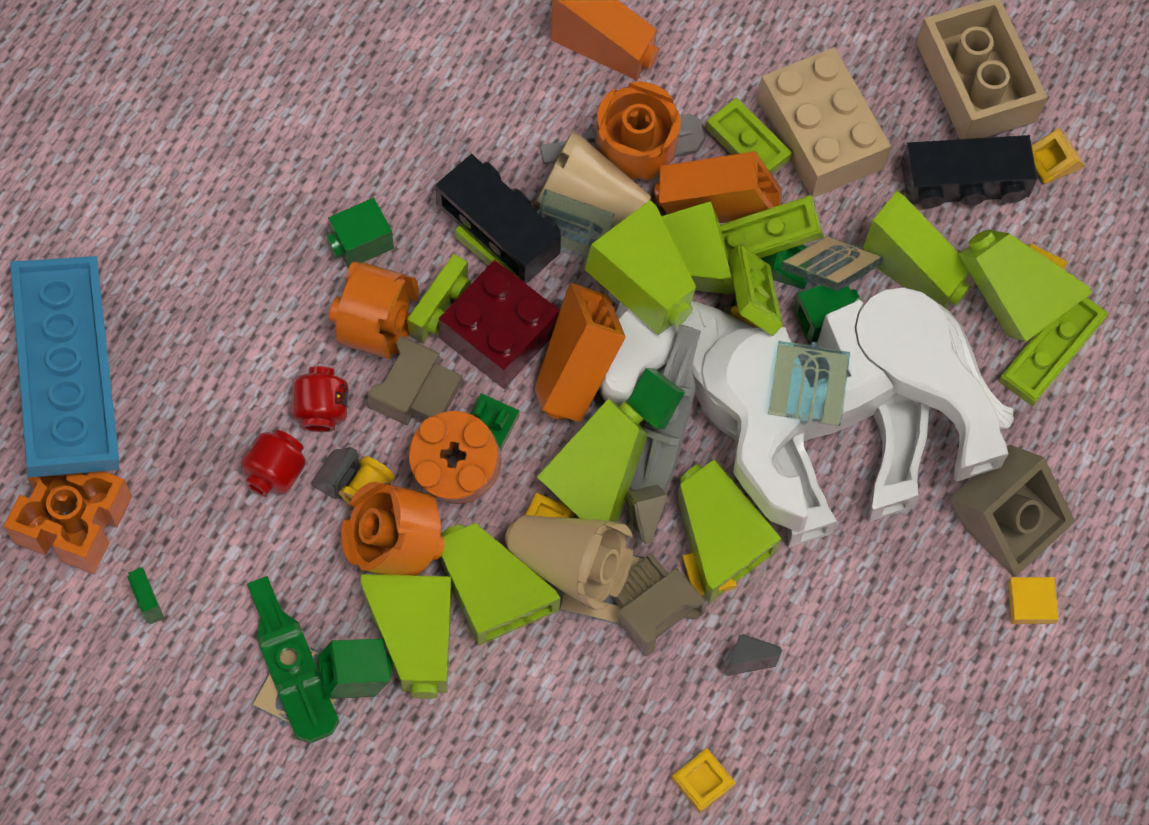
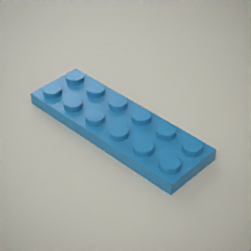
[10,256,120,477]

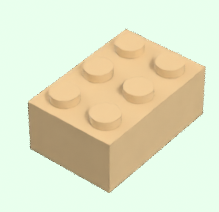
[916,0,1048,139]
[757,47,891,198]

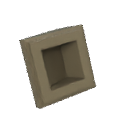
[626,485,667,544]

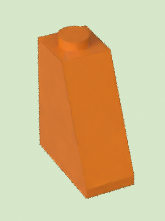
[551,0,660,80]
[655,151,782,223]
[534,282,626,423]

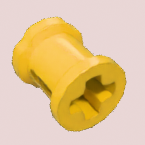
[339,456,395,507]

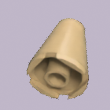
[533,131,651,228]
[505,515,633,610]

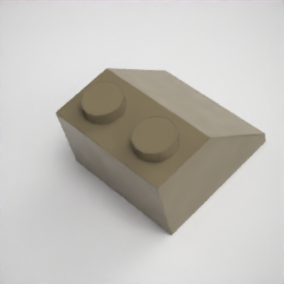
[949,444,1075,577]

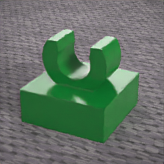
[470,393,520,451]

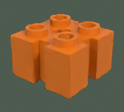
[3,471,132,574]

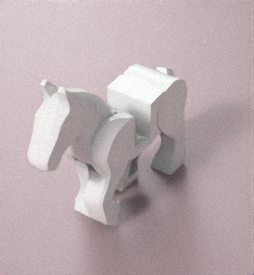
[599,288,1014,548]

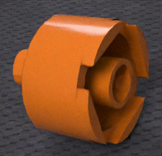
[595,81,681,181]
[329,261,419,359]
[409,411,502,504]
[341,482,445,576]

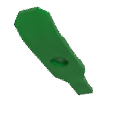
[247,576,339,743]

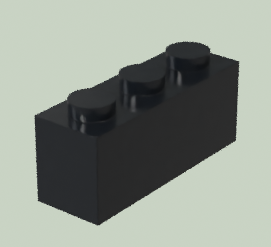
[901,135,1037,208]
[435,153,561,284]

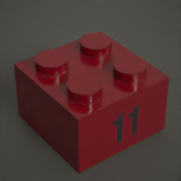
[438,259,560,389]

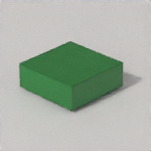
[627,368,685,429]
[127,567,165,624]

